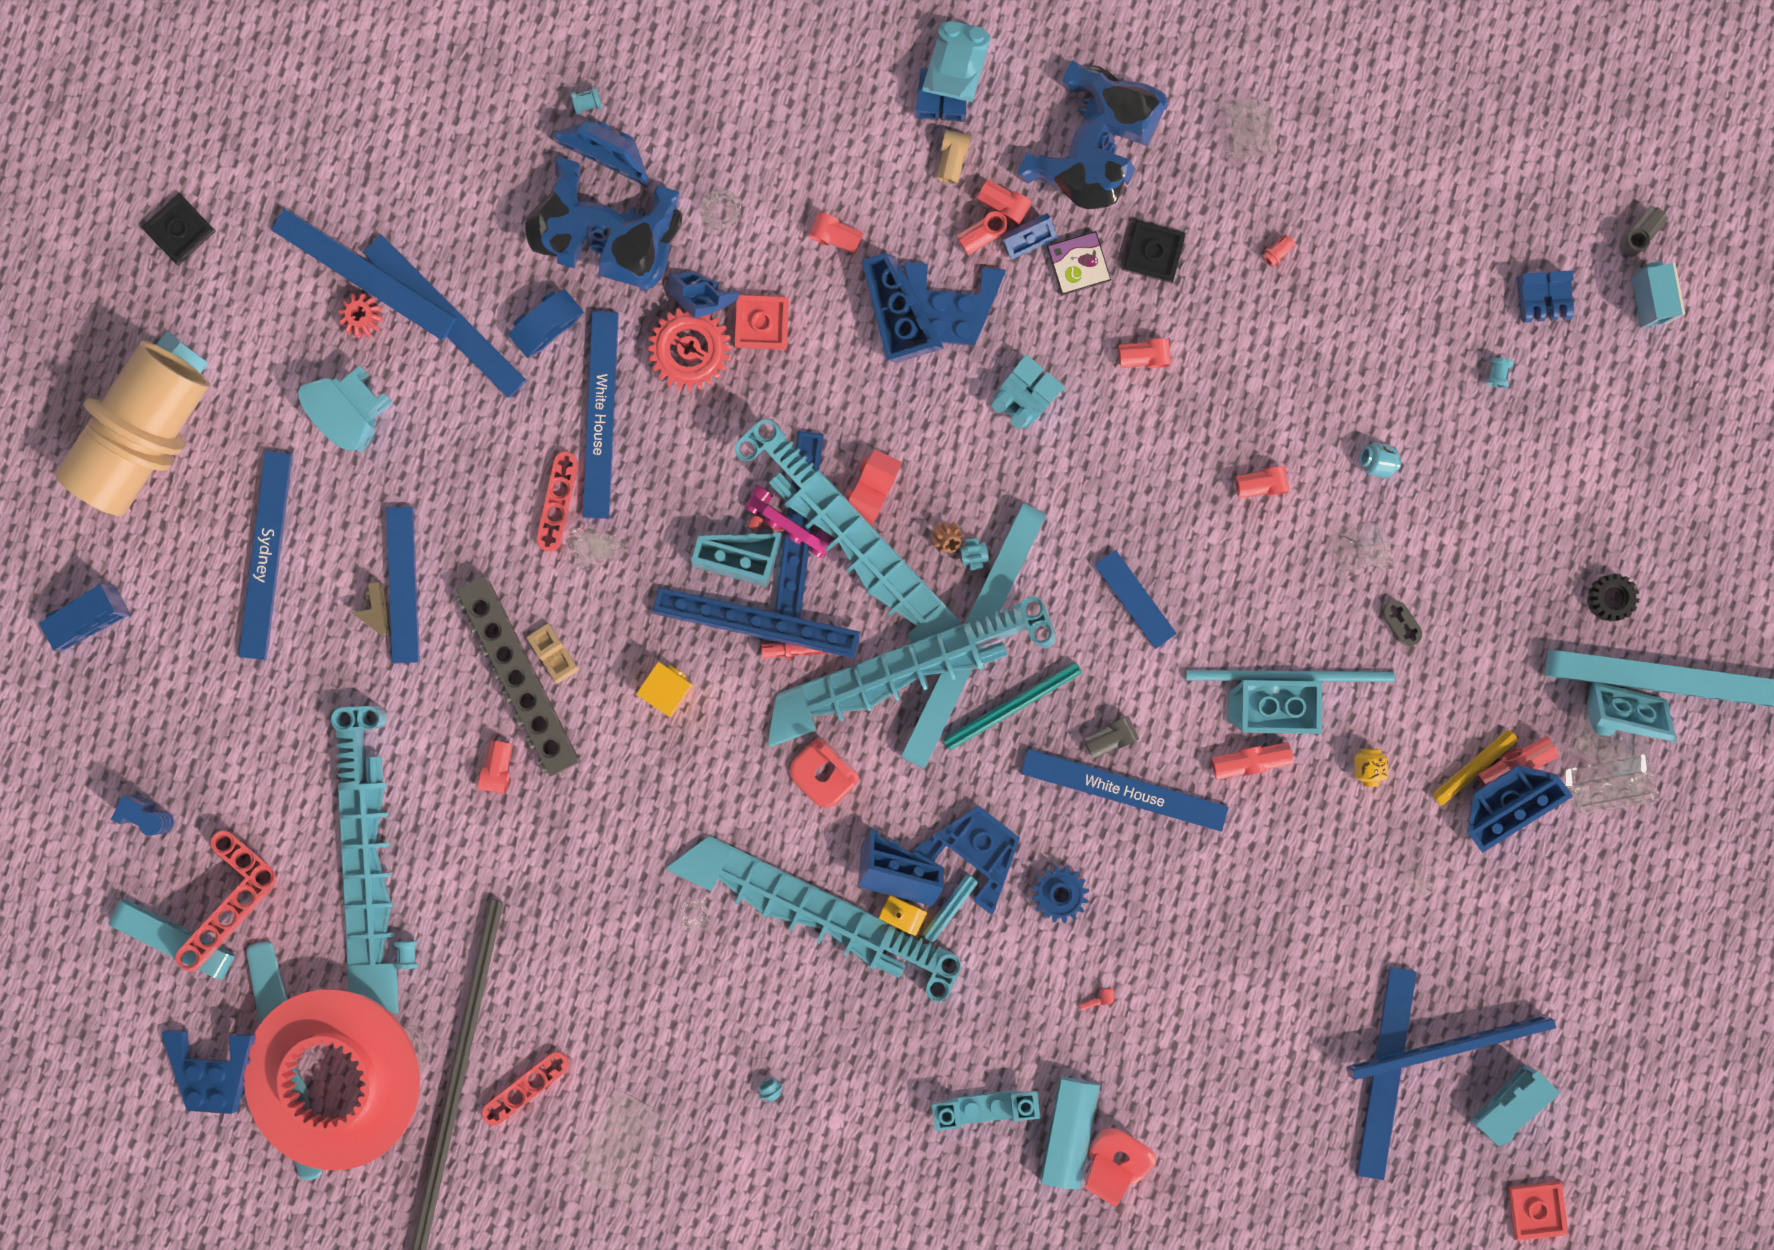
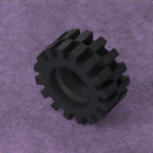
[1587,574,1640,622]

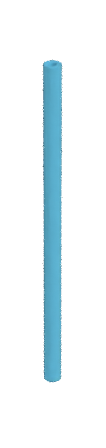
[1186,670,1395,682]

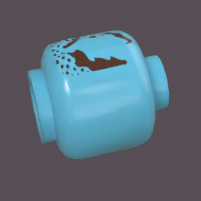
[1360,442,1401,479]

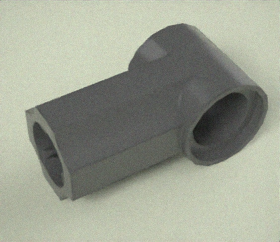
[1619,205,1668,257]
[1083,715,1139,759]

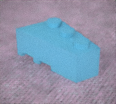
[1471,1064,1561,1147]

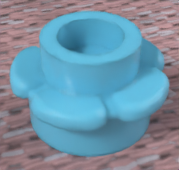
[757,1078,782,1102]

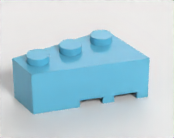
[691,532,782,588]

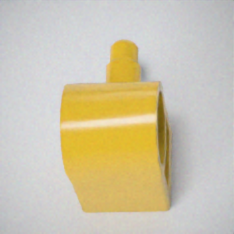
[879,895,928,936]

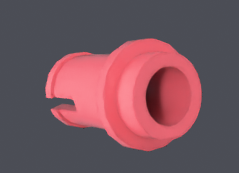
[1262,234,1295,267]

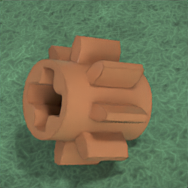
[930,521,965,554]

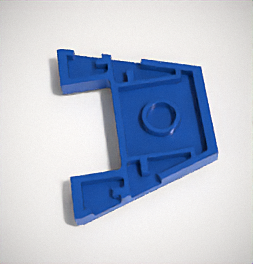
[905,262,1005,346]
[911,806,1020,915]
[162,1030,256,1114]

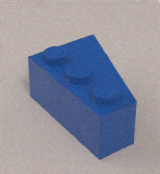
[39,584,131,652]

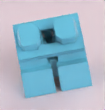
[991,354,1065,430]

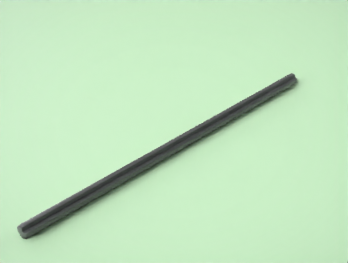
[411,899,503,1250]

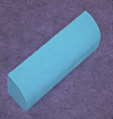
[1040,1076,1101,1189]

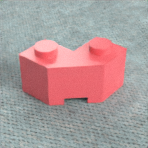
[845,449,903,526]

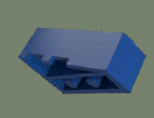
[858,828,944,906]

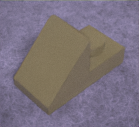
[351,582,391,635]

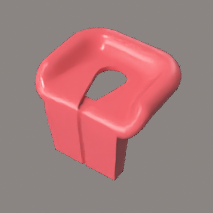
[790,738,859,807]
[1084,1128,1156,1207]

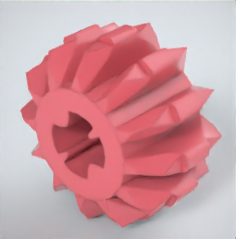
[338,293,383,338]

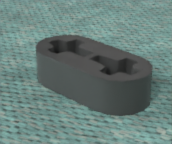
[1382,601,1422,646]

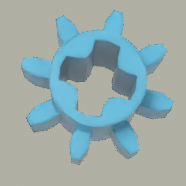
[960,538,989,571]

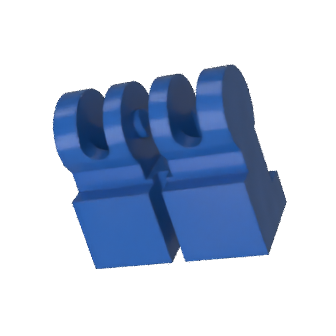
[915,68,967,122]
[1516,270,1574,323]
[110,794,174,836]

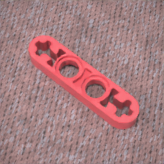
[537,452,578,552]
[482,1051,569,1126]

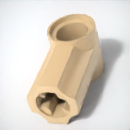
[937,129,971,184]

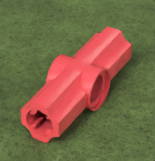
[1478,736,1559,787]
[1211,742,1294,779]

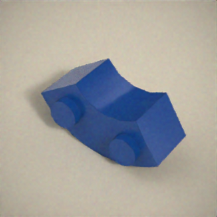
[508,289,584,358]

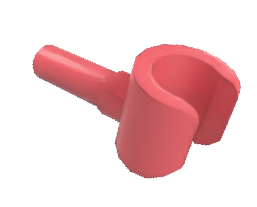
[748,516,785,533]
[1079,988,1115,1011]

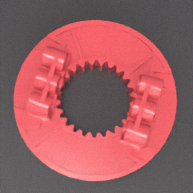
[244,989,420,1170]

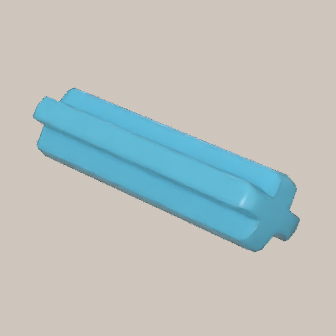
[923,874,978,943]

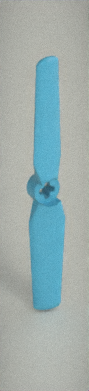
[246,941,322,1180]

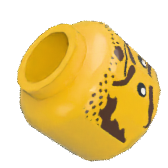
[1354,748,1388,787]

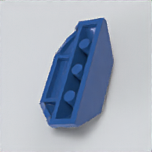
[552,120,650,188]
[1467,765,1573,853]

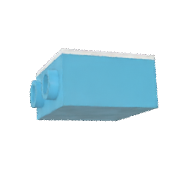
[1631,261,1685,328]

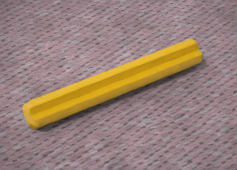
[1432,730,1518,806]

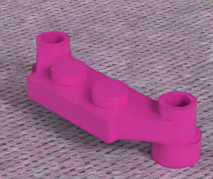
[745,484,835,559]

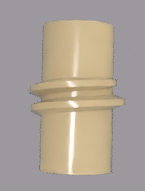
[55,341,210,516]

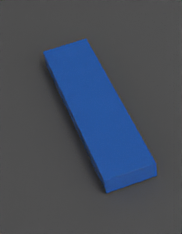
[1094,550,1177,649]

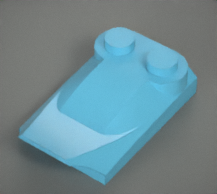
[922,21,991,102]
[1228,680,1322,734]
[1587,682,1678,744]

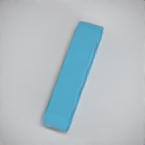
[108,899,235,980]

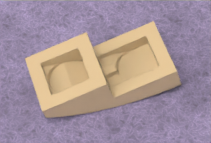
[527,623,579,684]

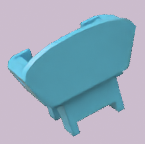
[298,365,393,453]

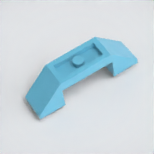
[932,1091,1040,1131]

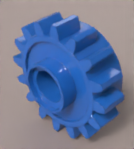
[1032,865,1089,923]

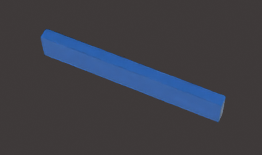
[386,507,420,664]

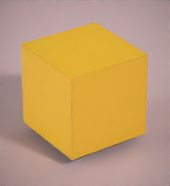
[636,662,693,717]

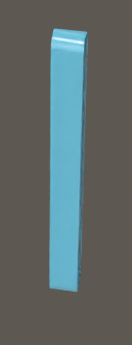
[901,503,1047,769]
[1544,650,1774,707]

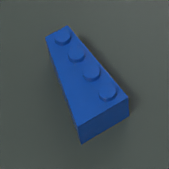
[862,253,944,363]

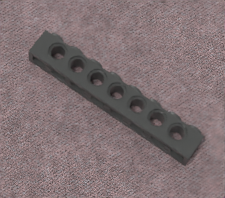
[456,576,581,777]

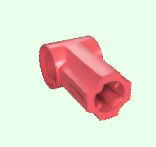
[977,180,1032,226]
[956,211,1007,256]
[808,212,864,254]
[1118,339,1171,368]
[1235,466,1290,499]
[478,740,513,794]

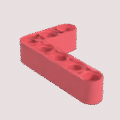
[176,831,277,972]

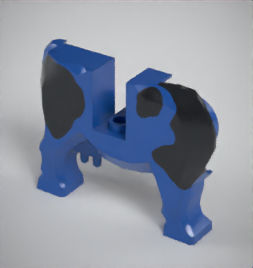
[1017,60,1169,209]
[525,157,682,291]

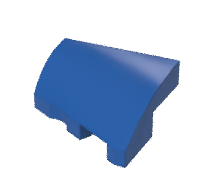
[668,271,739,318]

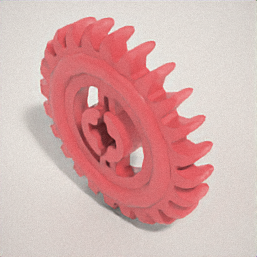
[647,308,732,392]

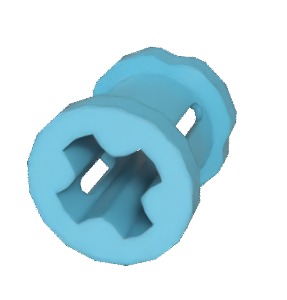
[571,86,602,115]
[1485,357,1514,389]
[394,940,418,969]

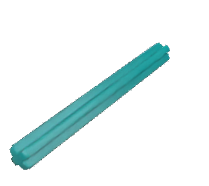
[943,662,1082,750]

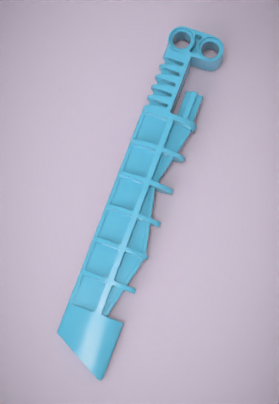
[735,418,960,643]
[768,596,1056,747]
[331,706,399,1014]
[667,836,961,1002]

